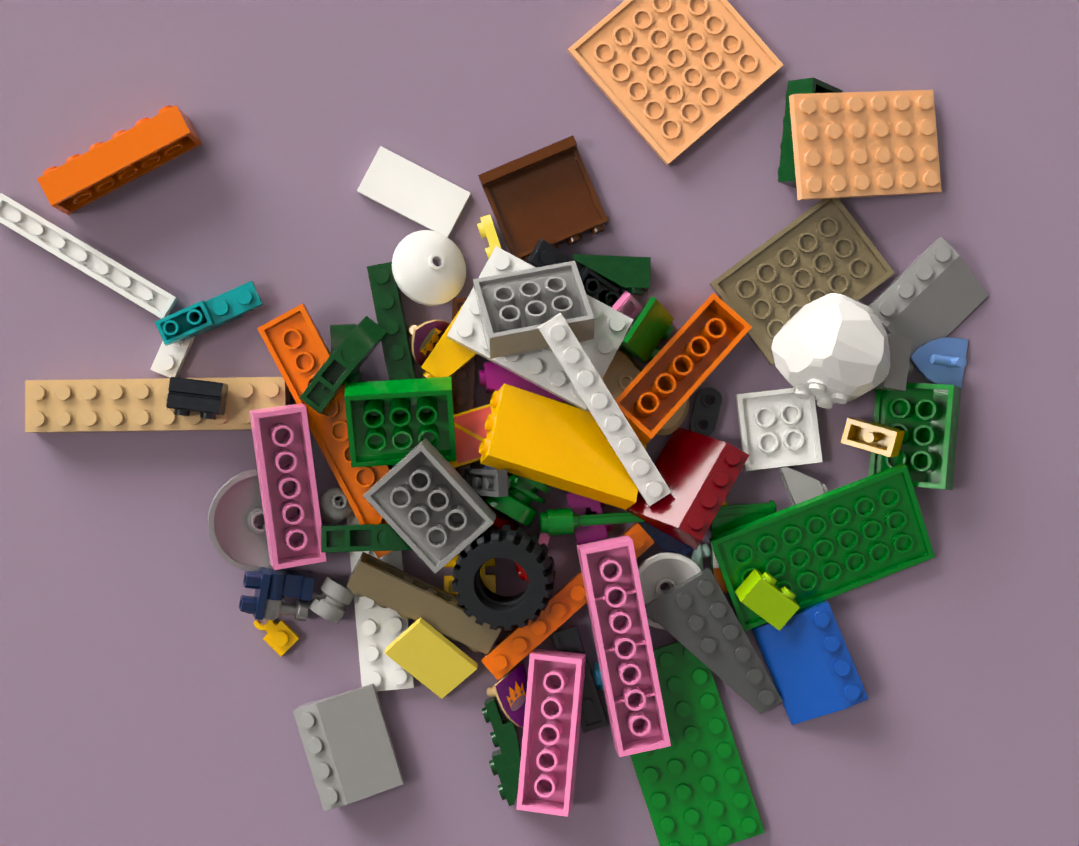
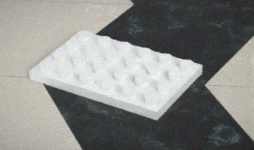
[447,246,634,411]

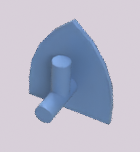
[910,338,968,388]

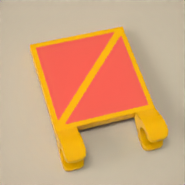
[449,404,493,469]

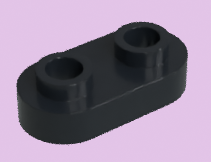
[689,387,722,436]

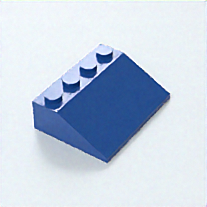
[752,600,869,725]

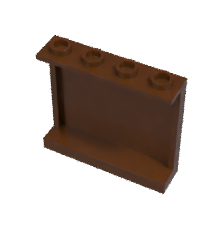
[478,135,609,263]

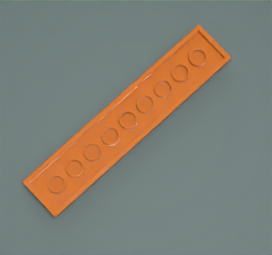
[257,304,392,559]

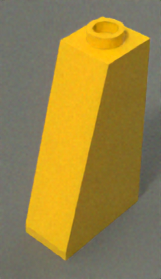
[421,304,478,378]

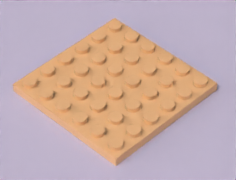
[568,0,783,166]

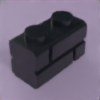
[166,377,228,420]

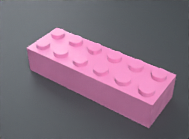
[249,403,326,570]
[516,648,586,817]

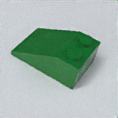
[619,296,674,364]

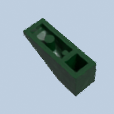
[573,254,651,295]

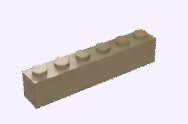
[347,552,502,655]

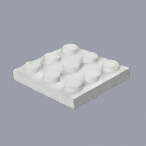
[735,388,823,471]

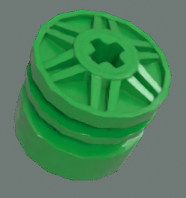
[484,474,552,527]

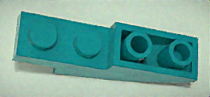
[155,281,264,346]

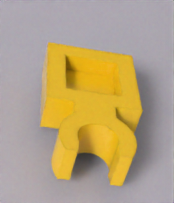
[253,619,301,657]

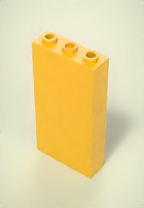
[479,383,646,510]

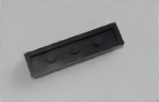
[552,625,608,733]

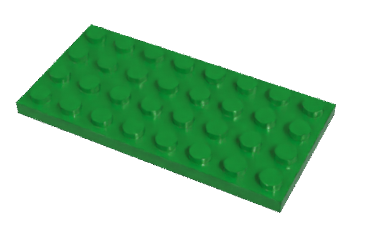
[709,463,935,632]
[630,641,765,846]

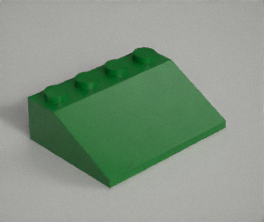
[344,377,457,467]
[869,383,961,490]

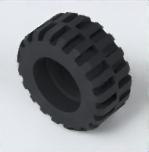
[452,524,556,631]

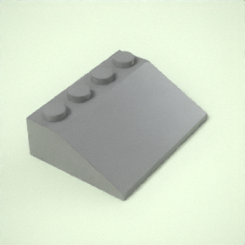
[868,237,989,366]
[473,261,594,359]
[363,438,497,574]
[293,683,405,811]

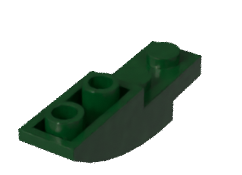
[299,316,387,414]
[321,524,412,553]
[482,697,521,806]

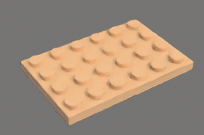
[789,90,942,200]

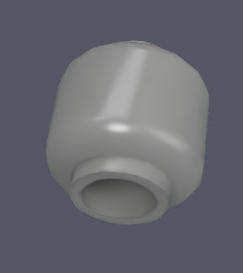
[318,487,352,524]

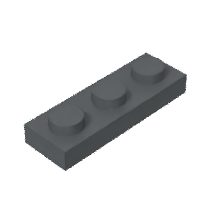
[464,468,510,497]

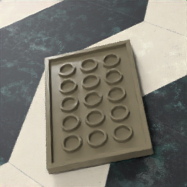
[710,198,895,366]

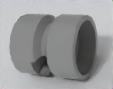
[309,576,355,624]

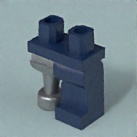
[239,567,315,621]

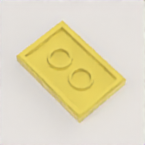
[384,617,478,699]

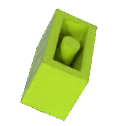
[735,569,800,631]

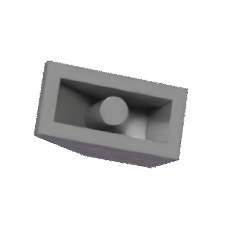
[777,466,829,506]

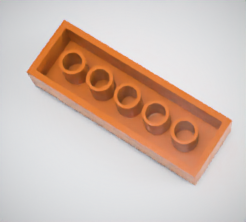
[37,105,202,215]
[615,292,752,445]

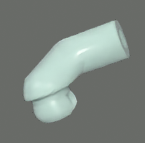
[691,543,711,571]

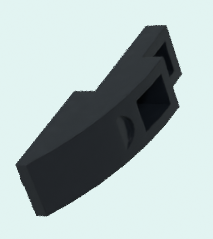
[527,239,624,308]

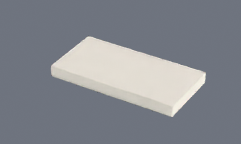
[357,146,471,238]

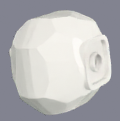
[771,293,890,409]

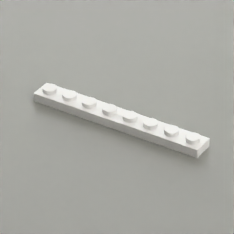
[0,193,178,319]
[537,313,671,506]

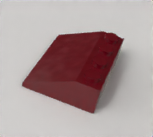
[628,427,749,550]

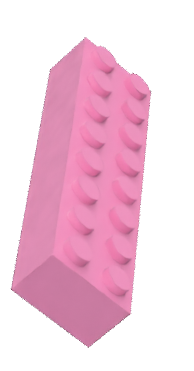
[576,535,671,757]

